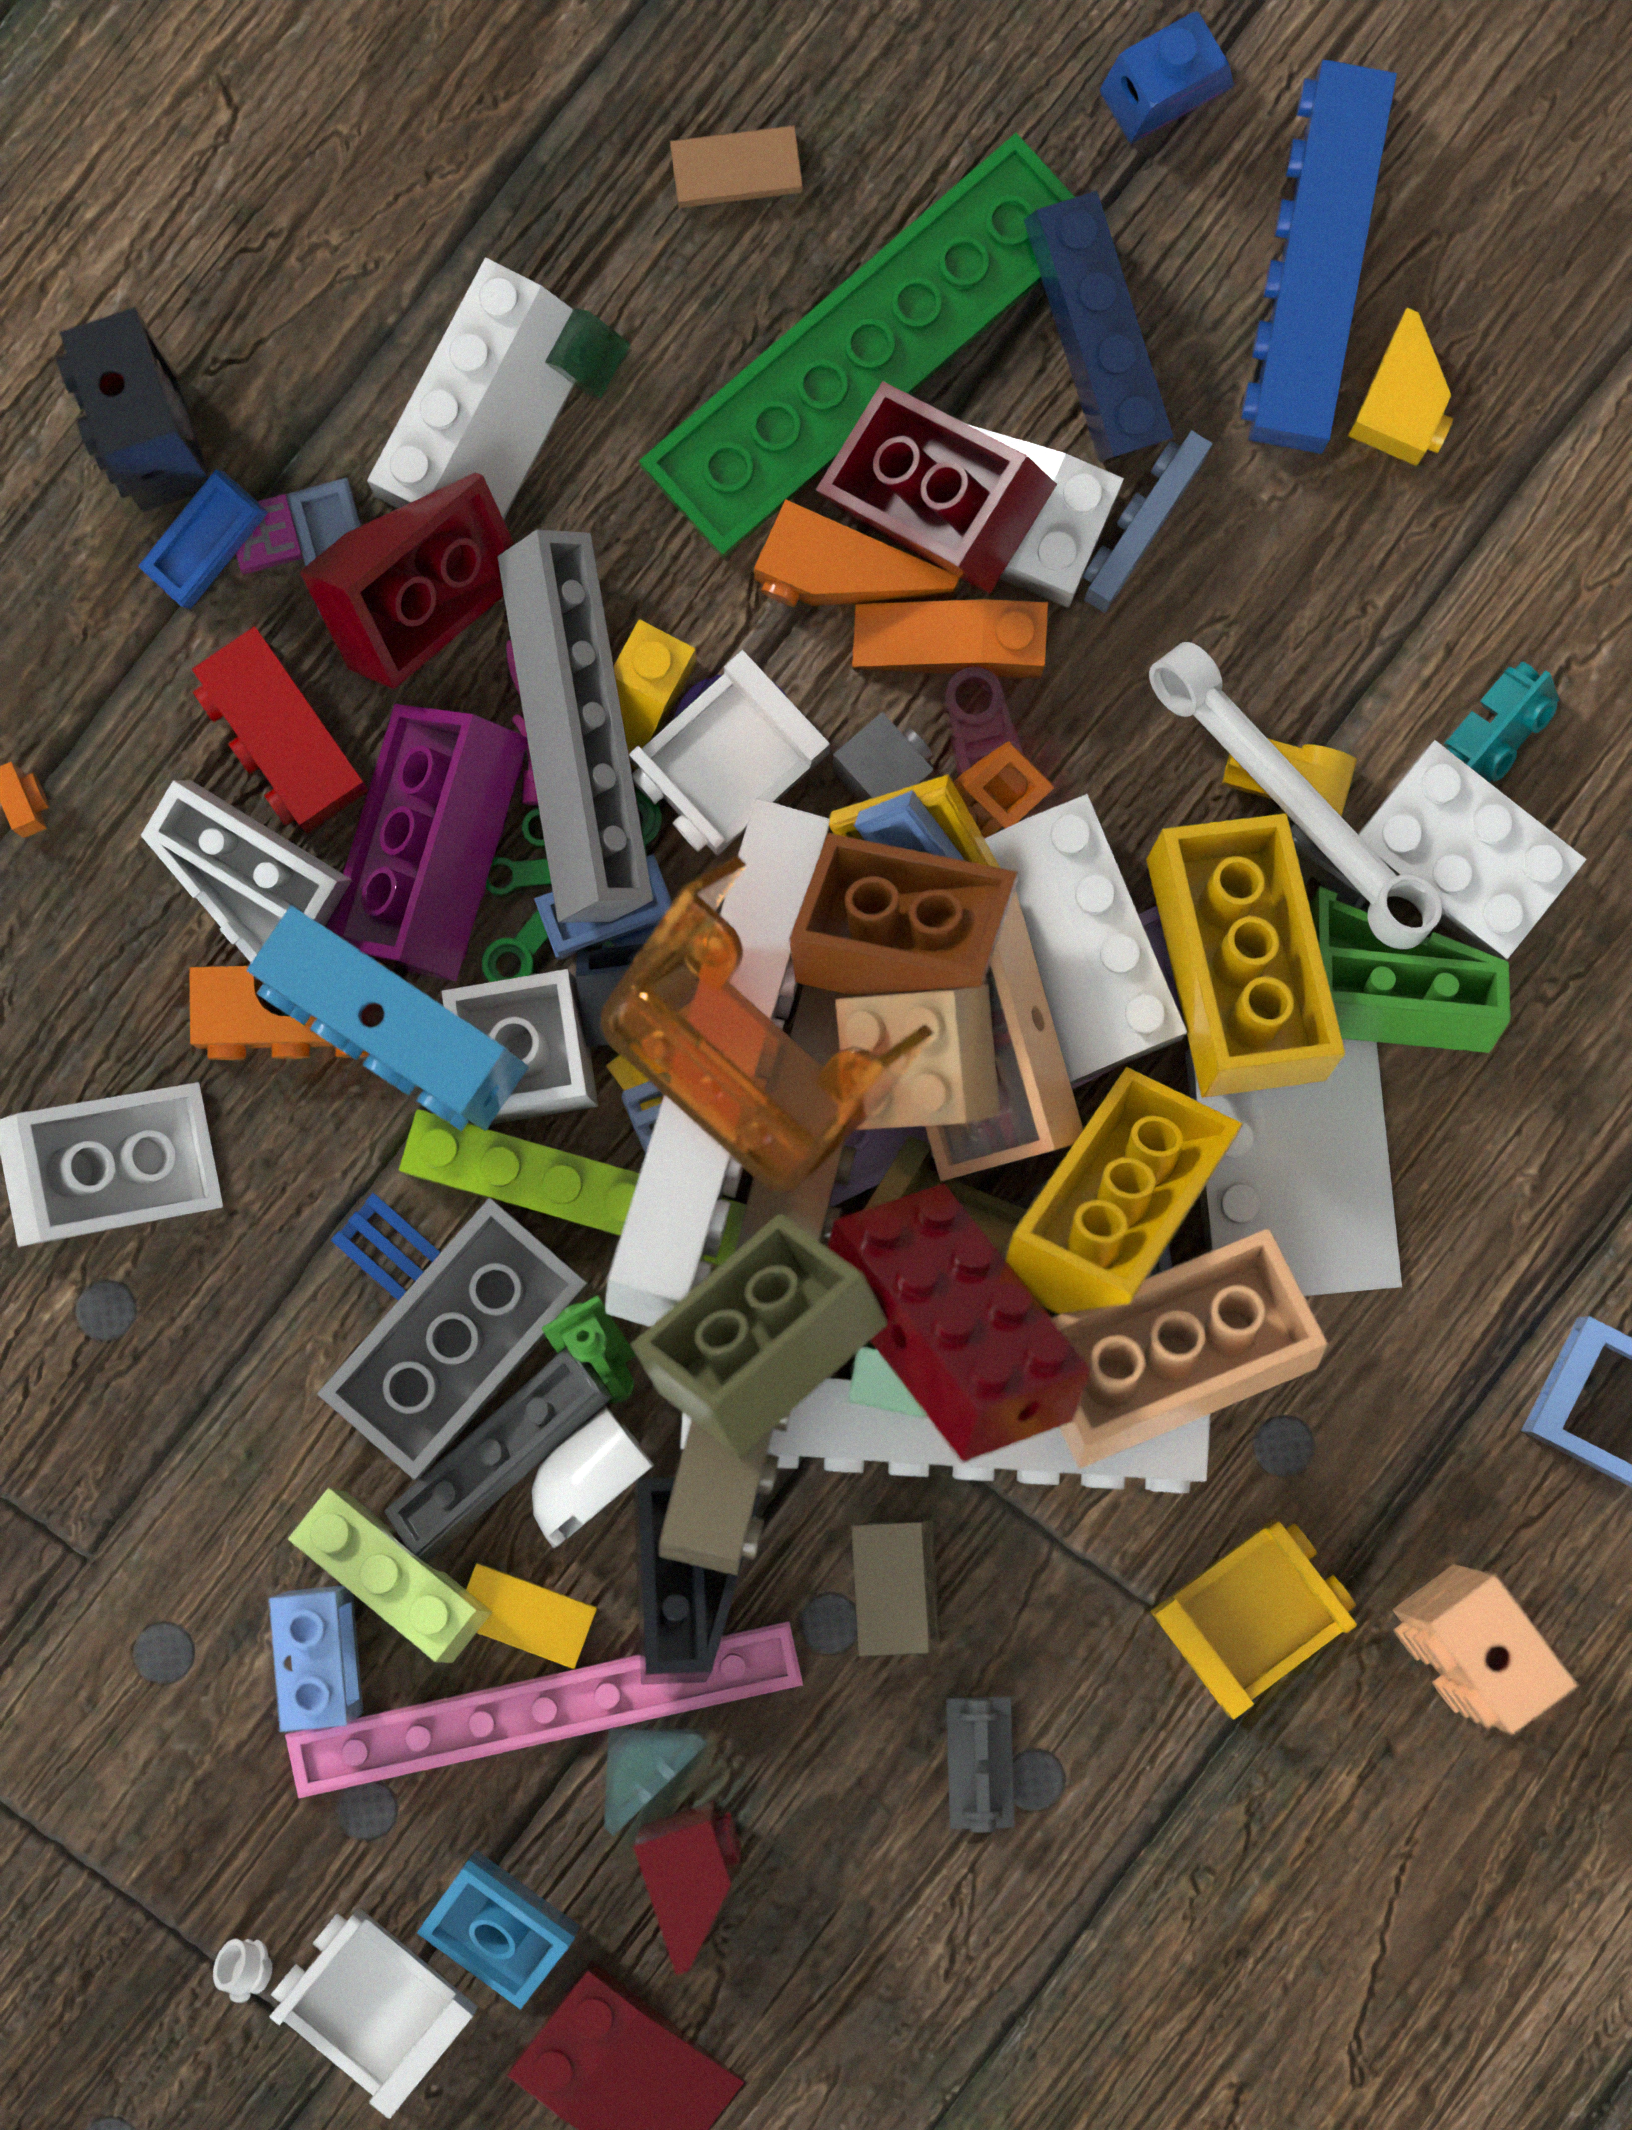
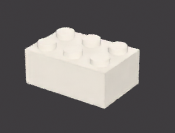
[1358,740,1587,961]

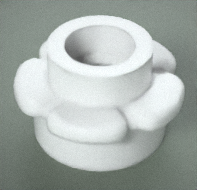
[213,1939,272,2003]

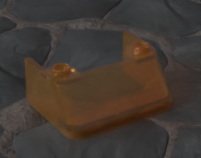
[600,856,935,1191]

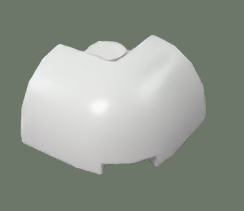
[532,1406,654,1548]

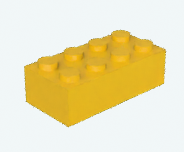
[1146,813,1345,1098]

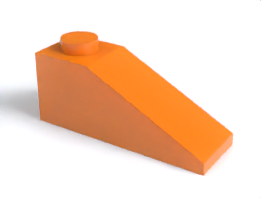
[754,499,960,607]
[852,599,1048,679]

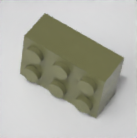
[631,1213,887,1458]

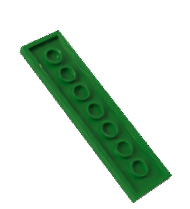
[639,133,1075,559]

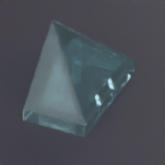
[604,1729,708,1836]

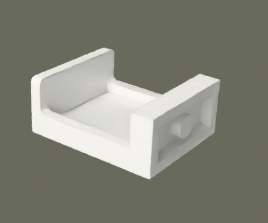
[629,650,830,856]
[270,1907,478,2119]

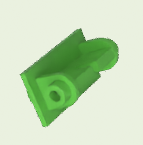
[541,1295,636,1403]

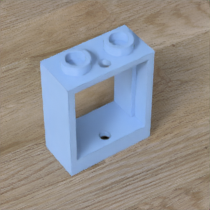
[1521,1316,1632,1488]
[269,1585,363,1732]

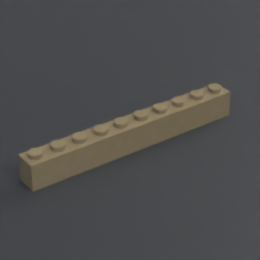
[659,985,857,1575]

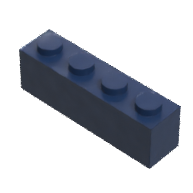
[1024,191,1173,462]

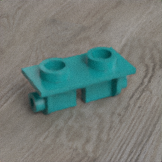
[1443,662,1559,783]

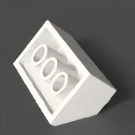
[367,257,602,520]

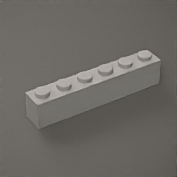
[497,530,653,922]

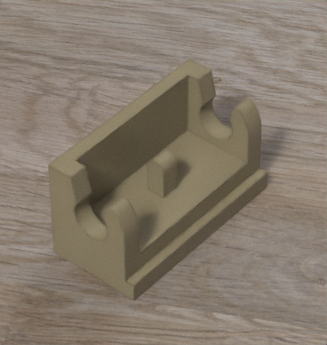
[852,1520,940,1656]

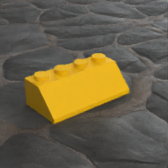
[1006,1067,1243,1314]

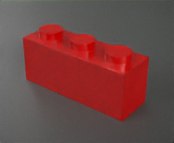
[192,626,369,833]

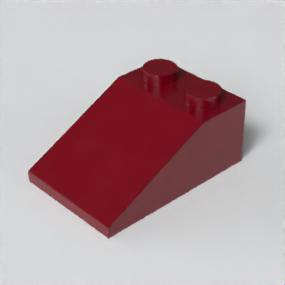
[299,472,515,689]
[507,1960,744,2130]

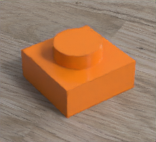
[0,762,49,838]

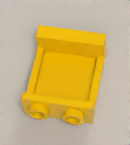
[1150,1519,1357,1720]

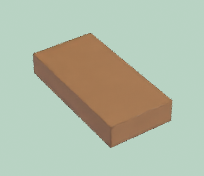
[670,126,802,208]

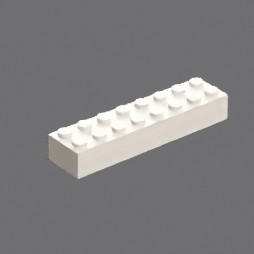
[605,798,830,1327]
[680,1378,1210,1493]

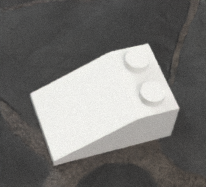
[969,425,1124,608]
[0,1082,223,1247]

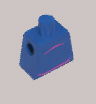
[1099,11,1234,145]

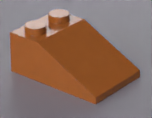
[789,833,1018,996]

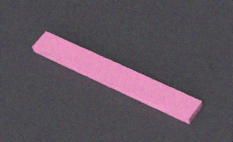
[285,1621,803,1798]

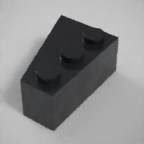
[633,1477,762,1685]

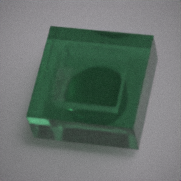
[545,308,631,398]

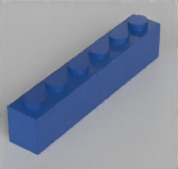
[1241,59,1397,454]

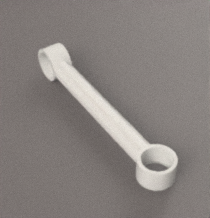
[1149,642,1442,949]

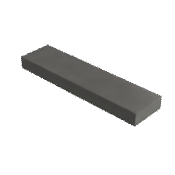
[384,1347,612,1564]

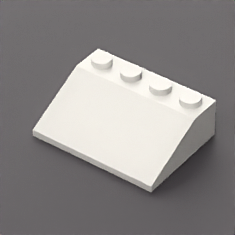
[985,794,1187,1085]
[1185,1039,1402,1296]

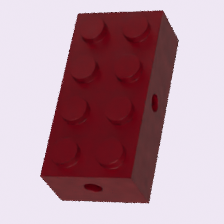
[827,1183,1091,1463]

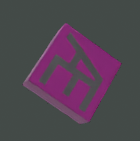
[236,494,303,575]

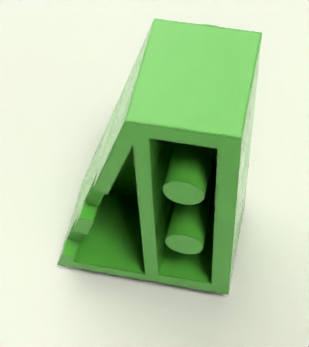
[1309,886,1511,1053]

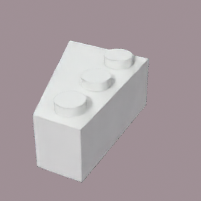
[141,780,352,962]

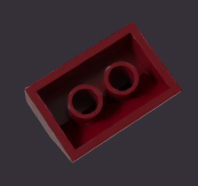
[633,1800,742,1975]

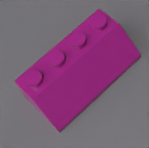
[327,704,528,981]

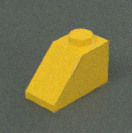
[1348,308,1454,466]
[613,619,697,770]

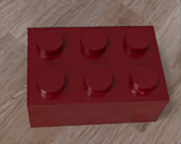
[816,381,1057,594]

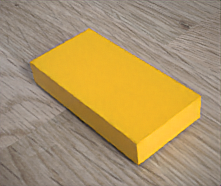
[466,1563,598,1669]

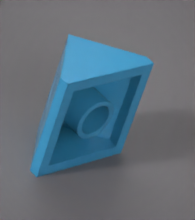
[417,1850,580,2009]

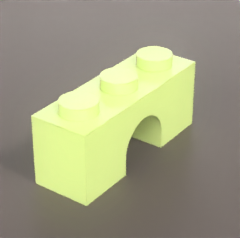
[288,1488,492,1663]

